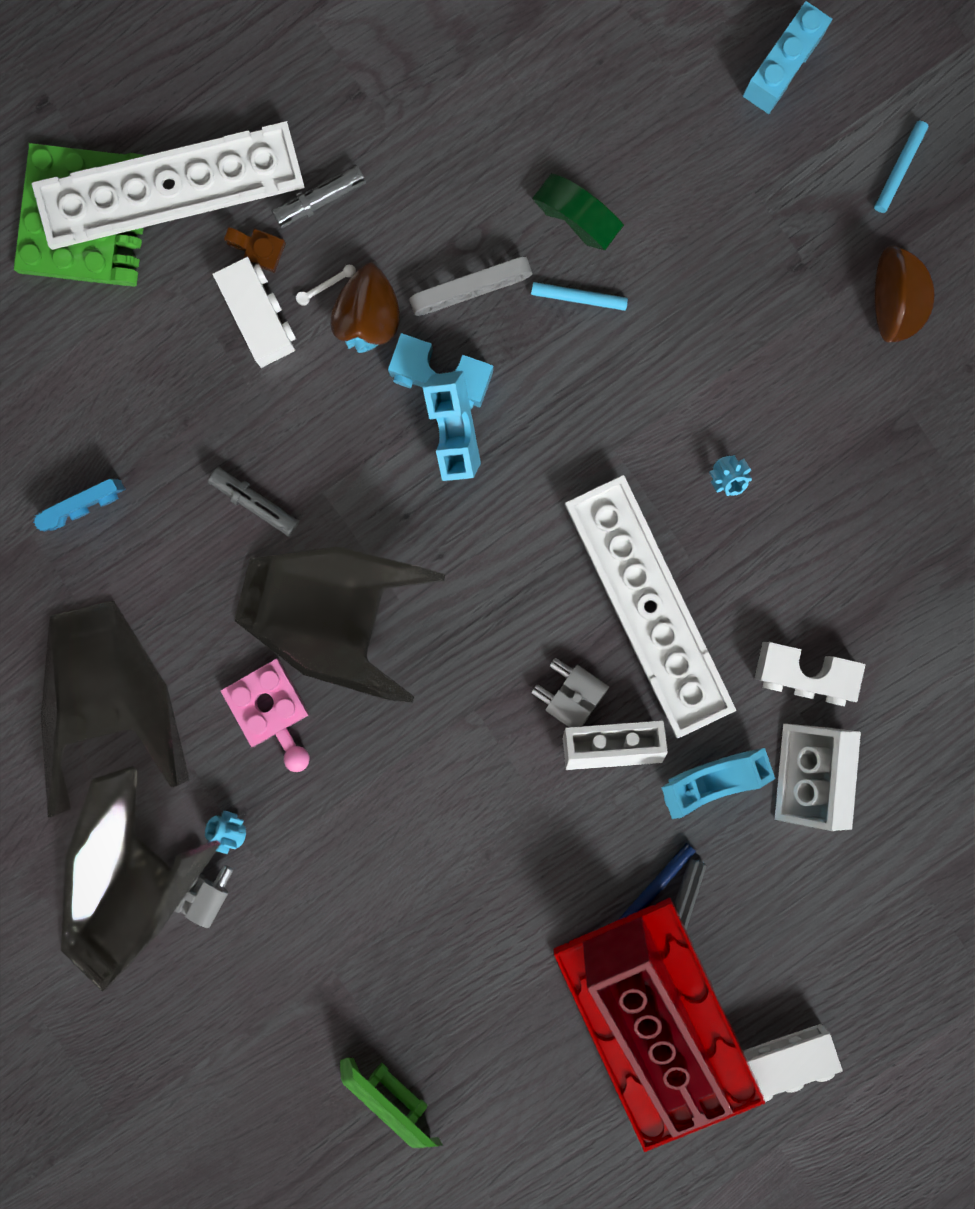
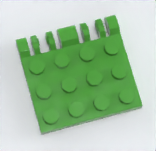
[14,143,146,286]

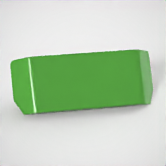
[340,1058,443,1148]

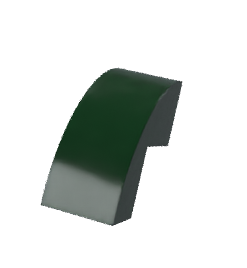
[532,173,624,251]

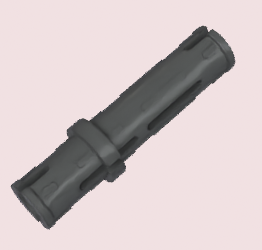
[272,165,366,229]
[208,466,300,538]

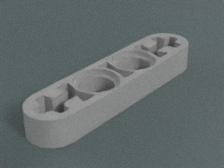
[409,257,533,316]

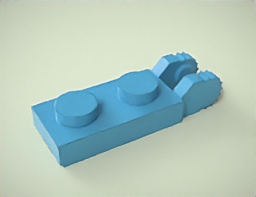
[33,479,125,531]

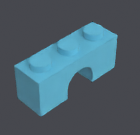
[743,1,833,114]
[388,333,493,409]
[423,371,481,481]

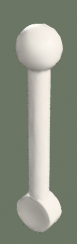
[296,264,356,306]

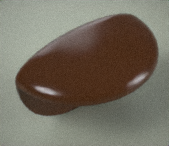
[875,245,934,342]
[330,262,400,345]

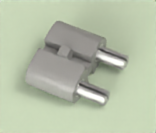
[532,658,610,727]
[161,849,233,928]

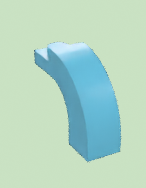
[661,748,775,819]

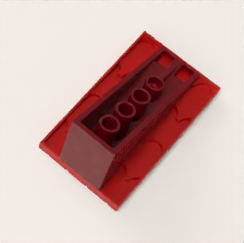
[553,898,765,1152]

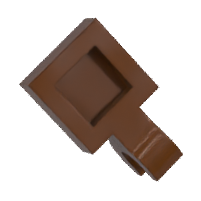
[224,227,286,273]

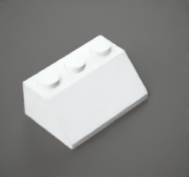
[775,724,861,831]

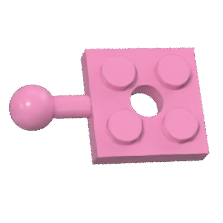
[221,659,310,772]

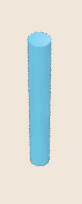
[874,121,929,213]
[531,282,628,311]

